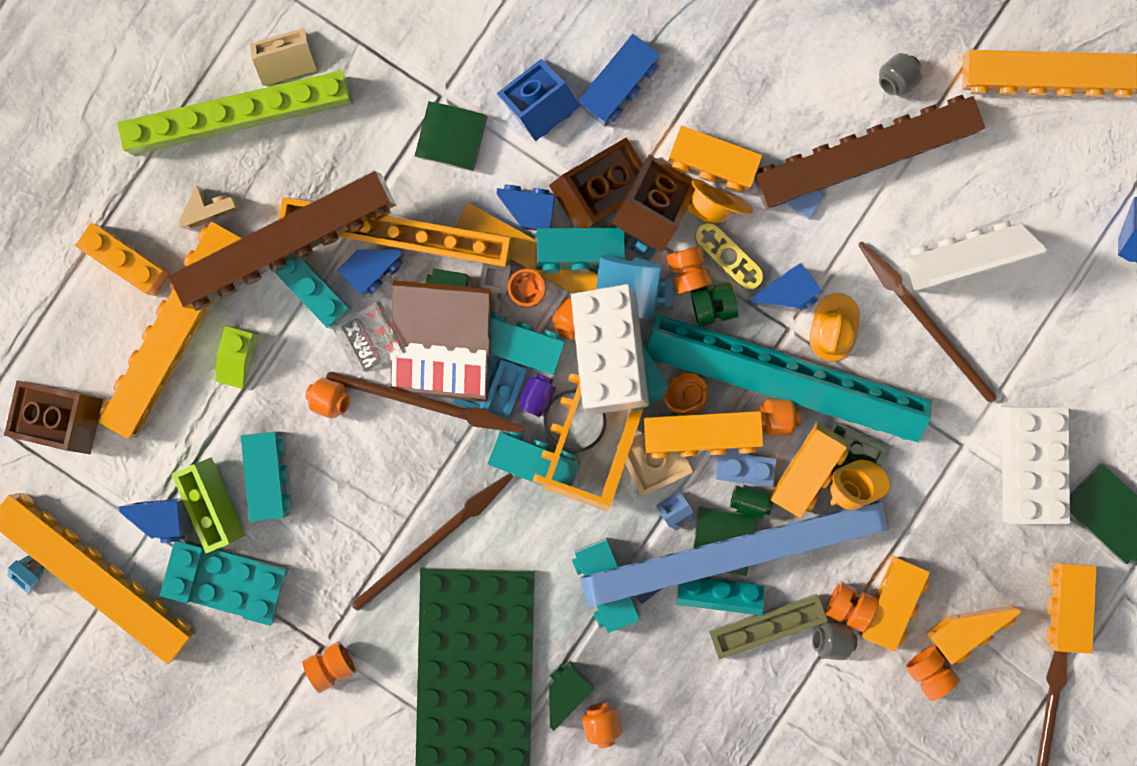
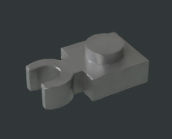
[479,263,512,313]

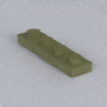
[709,593,828,660]

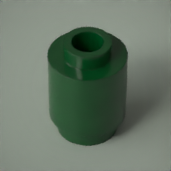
[730,484,774,519]

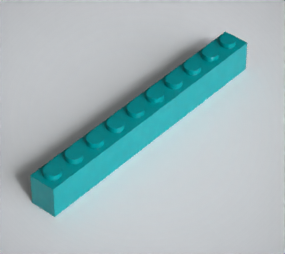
[646,314,932,443]

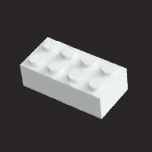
[571,284,649,415]
[1002,407,1070,524]

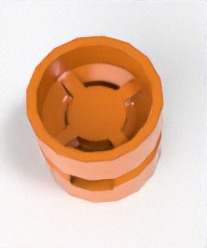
[666,246,713,295]
[507,269,546,308]
[825,581,878,633]
[302,641,356,693]
[905,646,960,701]

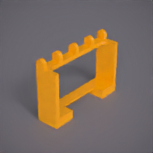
[533,373,644,512]

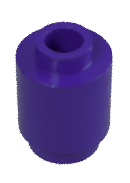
[519,373,557,417]

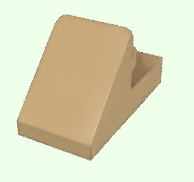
[179,185,241,230]

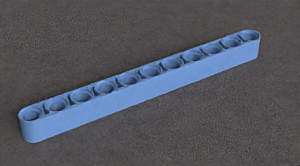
[580,501,889,607]

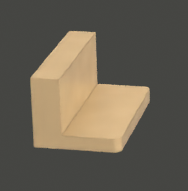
[250,28,317,86]

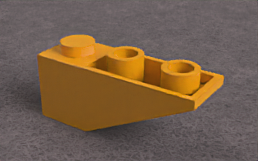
[925,606,1021,665]

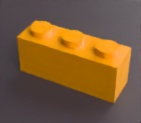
[668,125,762,193]
[75,222,170,296]
[771,422,849,518]
[859,556,930,652]
[1046,563,1096,654]

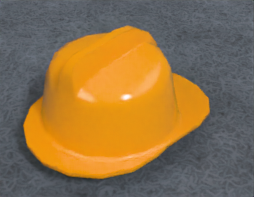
[687,179,754,223]
[810,293,860,361]
[830,460,890,511]

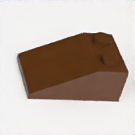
[549,137,643,228]
[612,154,695,253]
[4,380,103,455]

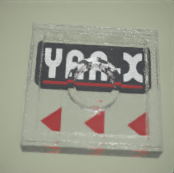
[332,301,407,378]

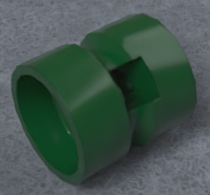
[690,282,738,327]

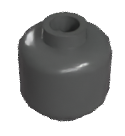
[879,53,922,96]
[812,622,857,660]

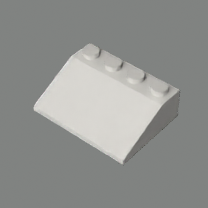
[904,221,1046,291]

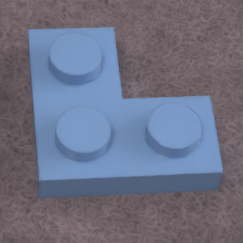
[715,448,777,487]

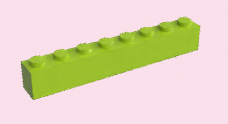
[117,70,353,155]

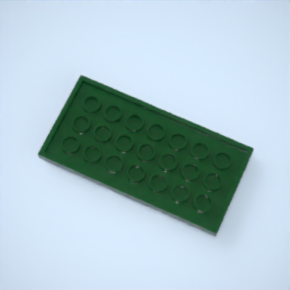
[415,567,535,766]

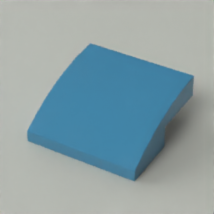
[596,254,663,318]
[450,355,527,420]

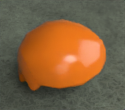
[664,372,710,416]

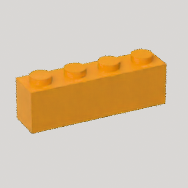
[643,411,763,458]

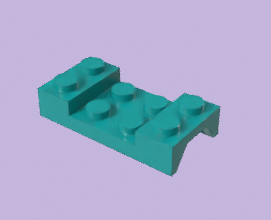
[160,539,289,626]

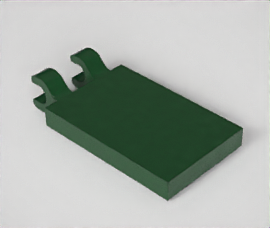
[1070,463,1137,564]

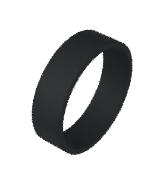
[544,390,607,452]

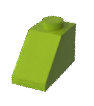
[215,326,259,389]

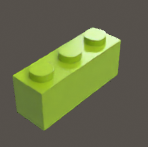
[171,457,246,553]

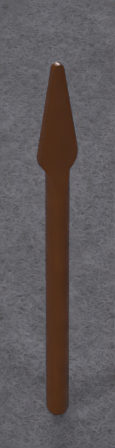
[858,242,997,403]
[326,372,525,433]
[352,473,513,611]
[1036,651,1067,766]

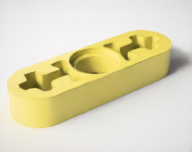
[695,223,763,290]

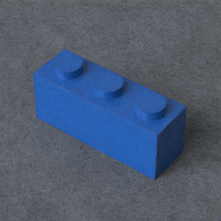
[578,34,660,126]

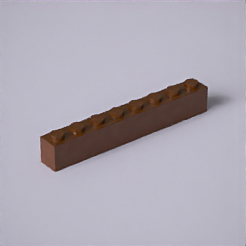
[754,94,985,210]
[168,170,397,311]

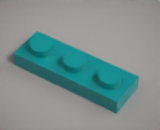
[676,578,764,616]

